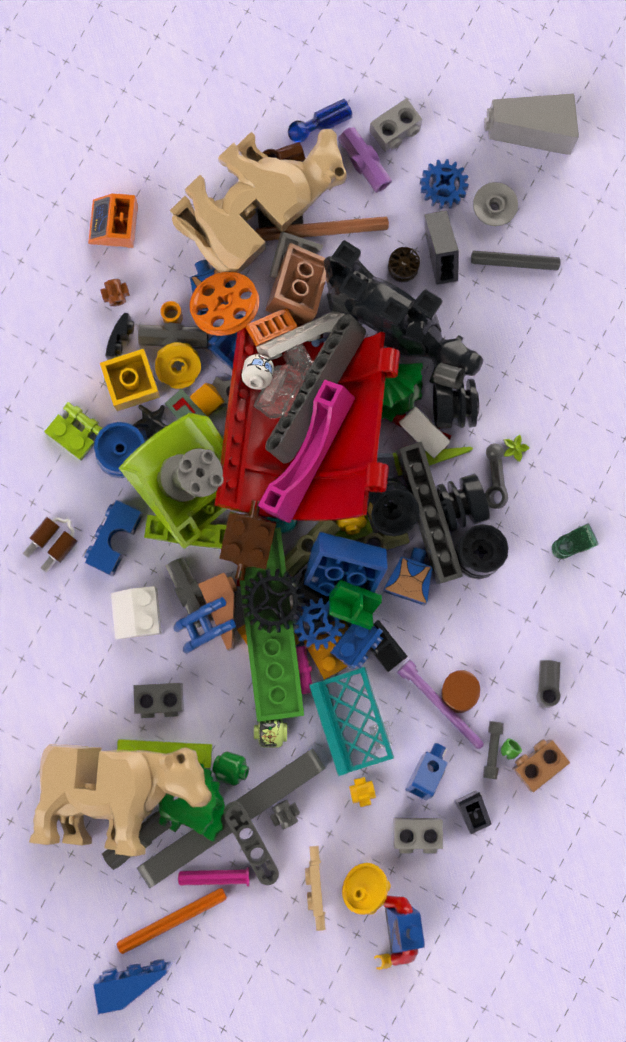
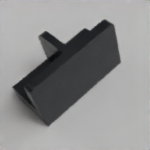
[369,620,408,672]

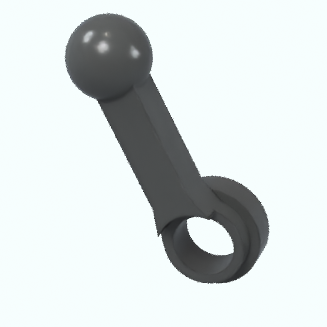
[485,443,508,509]

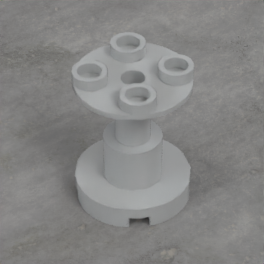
[157,449,224,502]

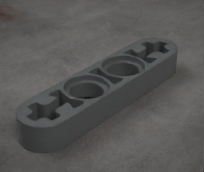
[224,801,279,885]

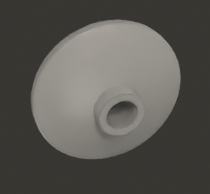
[473,182,518,226]

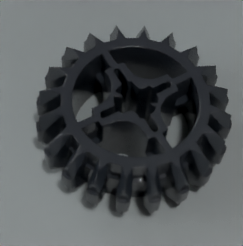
[241,569,305,633]

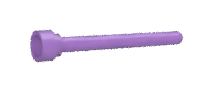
[397,660,484,749]

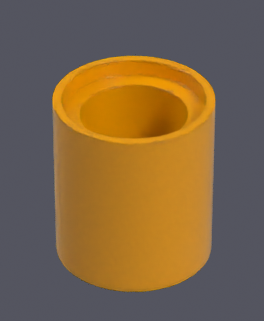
[160,301,183,324]

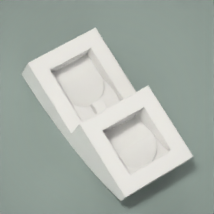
[399,406,450,458]

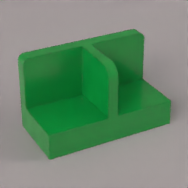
[329,580,382,630]

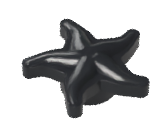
[132,405,168,439]

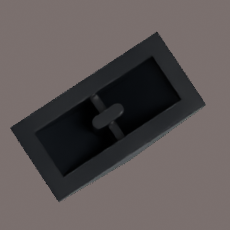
[454,790,492,834]

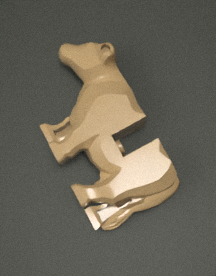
[169,129,347,273]
[29,744,212,856]

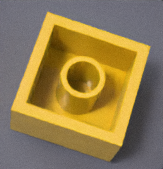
[100,348,160,412]

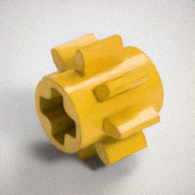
[349,777,376,807]

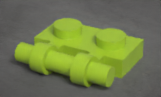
[44,402,103,461]

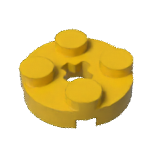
[155,342,201,389]

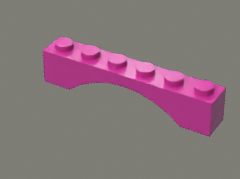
[258,380,355,523]

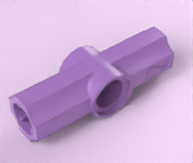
[338,127,392,193]

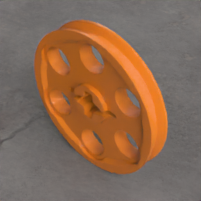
[190,272,259,336]

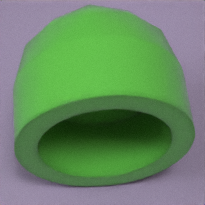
[501,738,522,760]

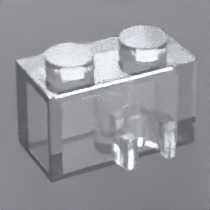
[253,364,306,419]

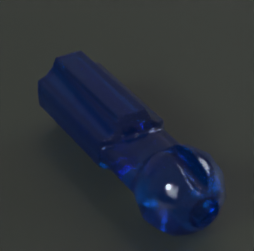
[287,99,352,143]

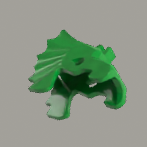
[381,363,423,422]
[158,763,225,842]

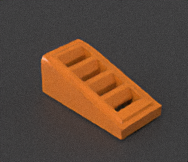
[246,308,297,346]

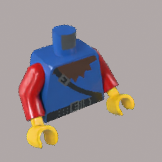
[374,896,425,970]

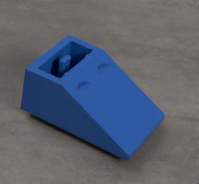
[93,959,171,1014]

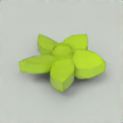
[503,434,530,462]

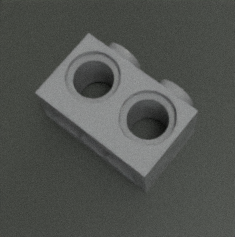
[369,98,422,152]
[393,818,443,854]

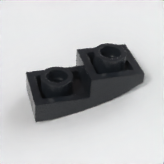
[105,313,134,360]

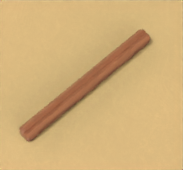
[255,216,389,241]

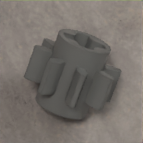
[270,800,300,829]

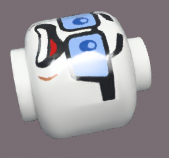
[241,354,274,389]

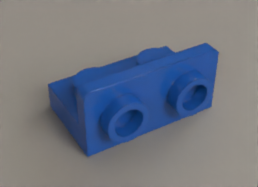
[330,623,383,670]

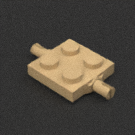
[305,846,326,931]

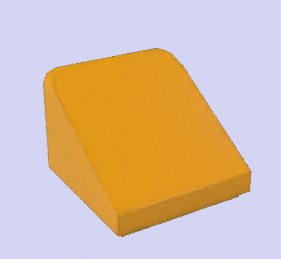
[190,383,225,416]

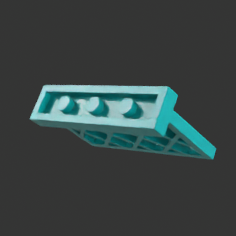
[309,667,395,776]

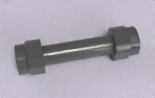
[483,721,504,780]

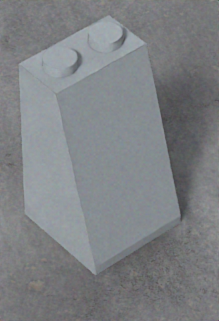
[484,93,579,155]

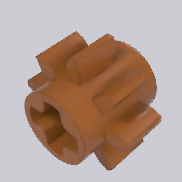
[100,279,130,306]

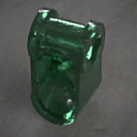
[551,523,599,559]

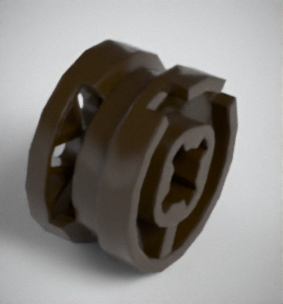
[388,247,420,283]

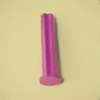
[178,867,250,886]

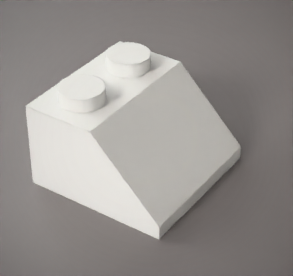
[111,586,162,640]

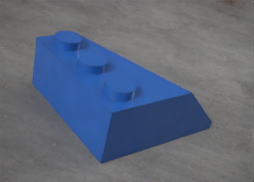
[304,532,388,597]

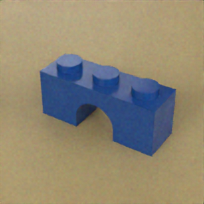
[84,500,144,577]

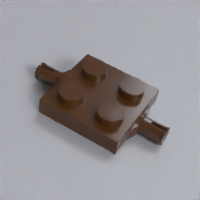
[219,500,277,581]

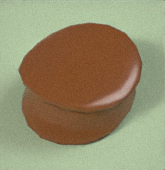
[441,670,480,713]

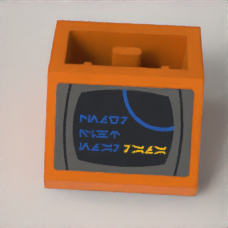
[88,193,138,248]

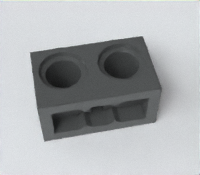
[133,683,184,718]

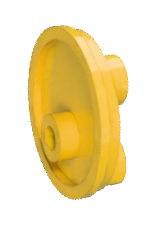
[342,863,391,915]

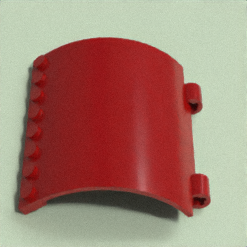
[215,327,400,521]

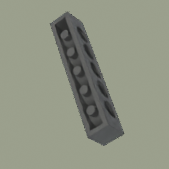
[396,442,463,584]

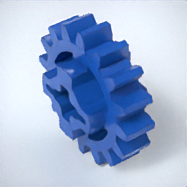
[420,159,469,209]
[293,598,345,651]

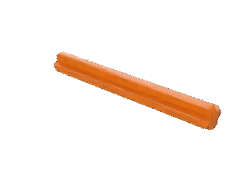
[117,888,227,954]

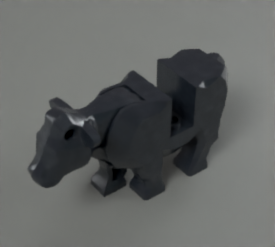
[324,240,483,384]

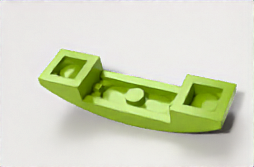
[144,514,226,549]

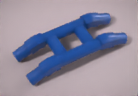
[173,597,236,654]

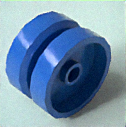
[94,422,145,478]

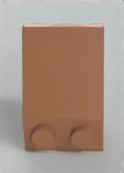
[265,243,326,324]
[198,572,238,651]

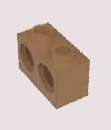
[512,739,570,793]

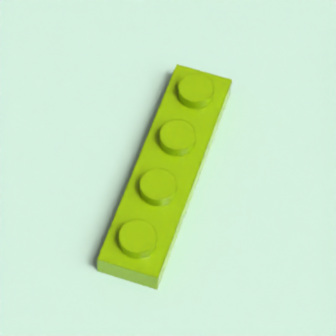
[117,739,213,768]

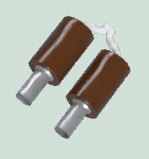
[22,517,78,573]

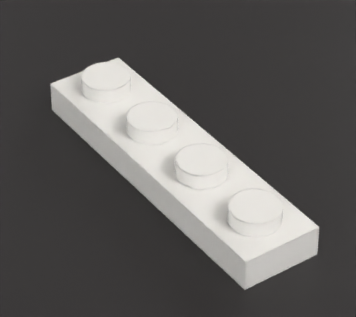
[256,311,345,359]

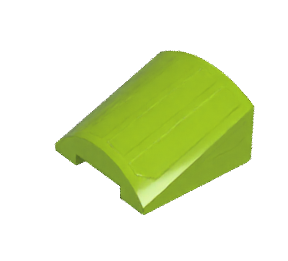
[118,413,227,549]

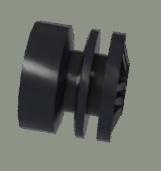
[433,379,479,429]
[436,473,490,532]
[367,477,420,537]
[455,524,509,580]

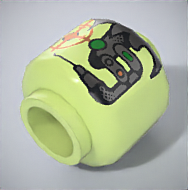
[254,719,287,748]

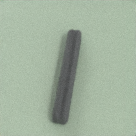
[471,251,561,270]

